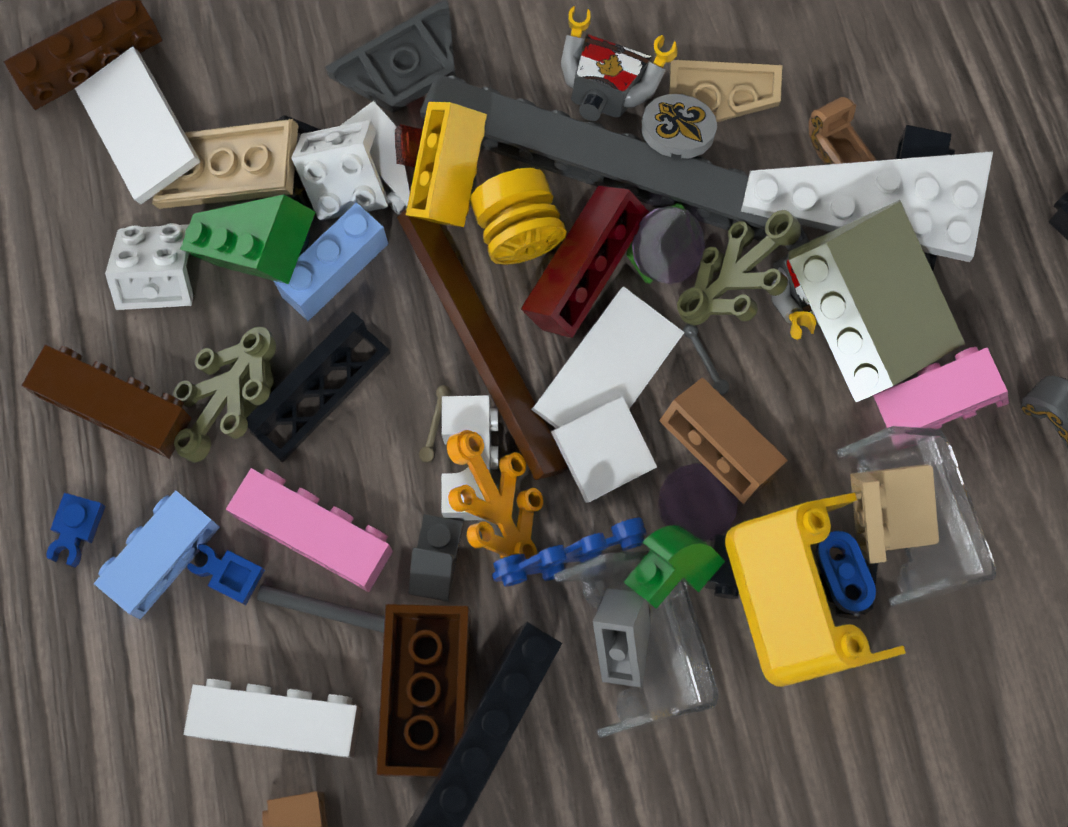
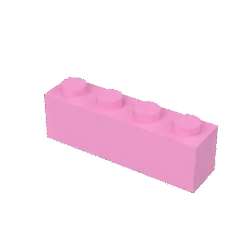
[226,468,393,592]

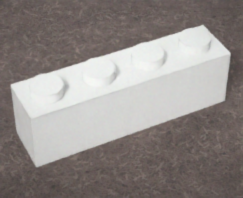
[183,679,362,758]

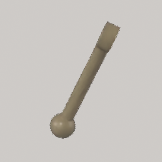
[419,385,451,463]

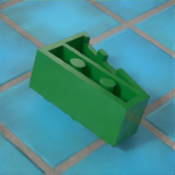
[180,194,315,285]

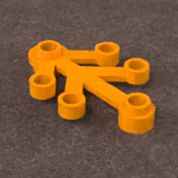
[447,430,543,559]

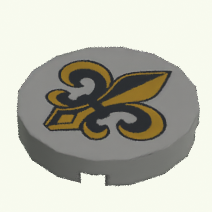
[641,94,717,159]

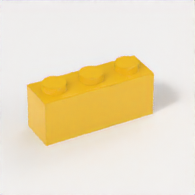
[406,102,487,227]

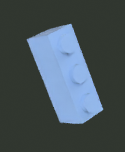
[274,202,388,321]
[93,490,220,619]

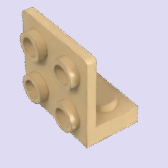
[850,464,939,564]

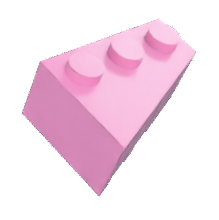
[873,347,1009,444]

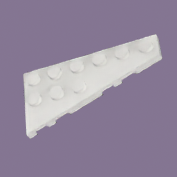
[741,152,993,262]

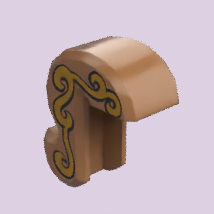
[809,97,877,165]

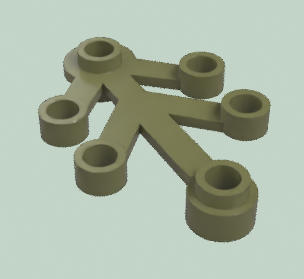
[677,210,801,326]
[173,326,276,463]

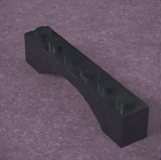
[406,622,562,827]

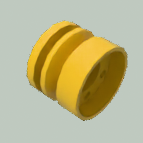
[470,168,567,265]

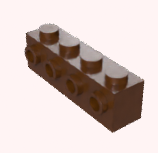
[3,0,163,110]
[22,345,192,459]

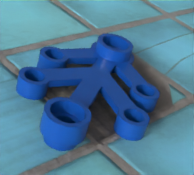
[492,517,647,587]

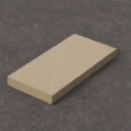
[152,119,298,209]

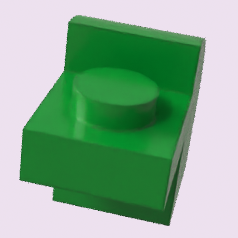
[624,525,725,609]

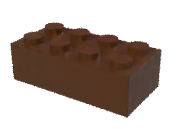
[376,604,471,778]

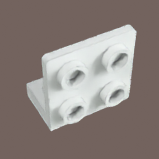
[291,120,389,220]
[105,223,194,310]

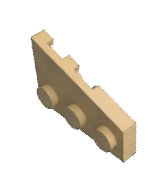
[669,60,782,122]

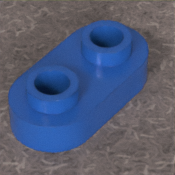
[815,531,876,614]

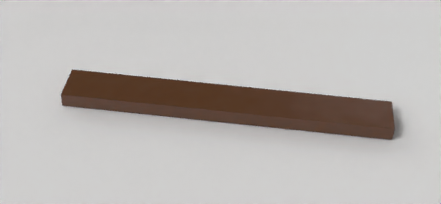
[397,210,568,480]

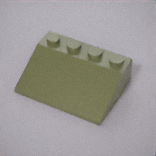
[789,200,965,402]

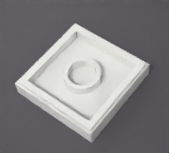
[551,396,657,503]

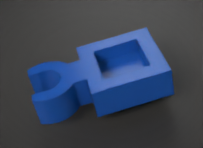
[46,492,106,568]
[187,544,265,605]

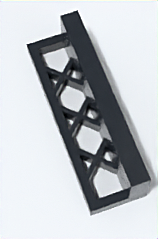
[246,311,390,463]

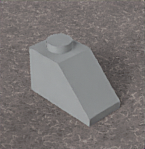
[593,588,651,687]

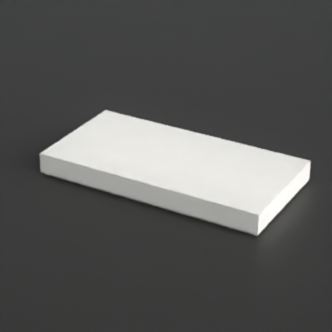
[75,46,201,204]
[531,286,684,429]

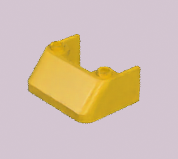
[725,493,906,687]

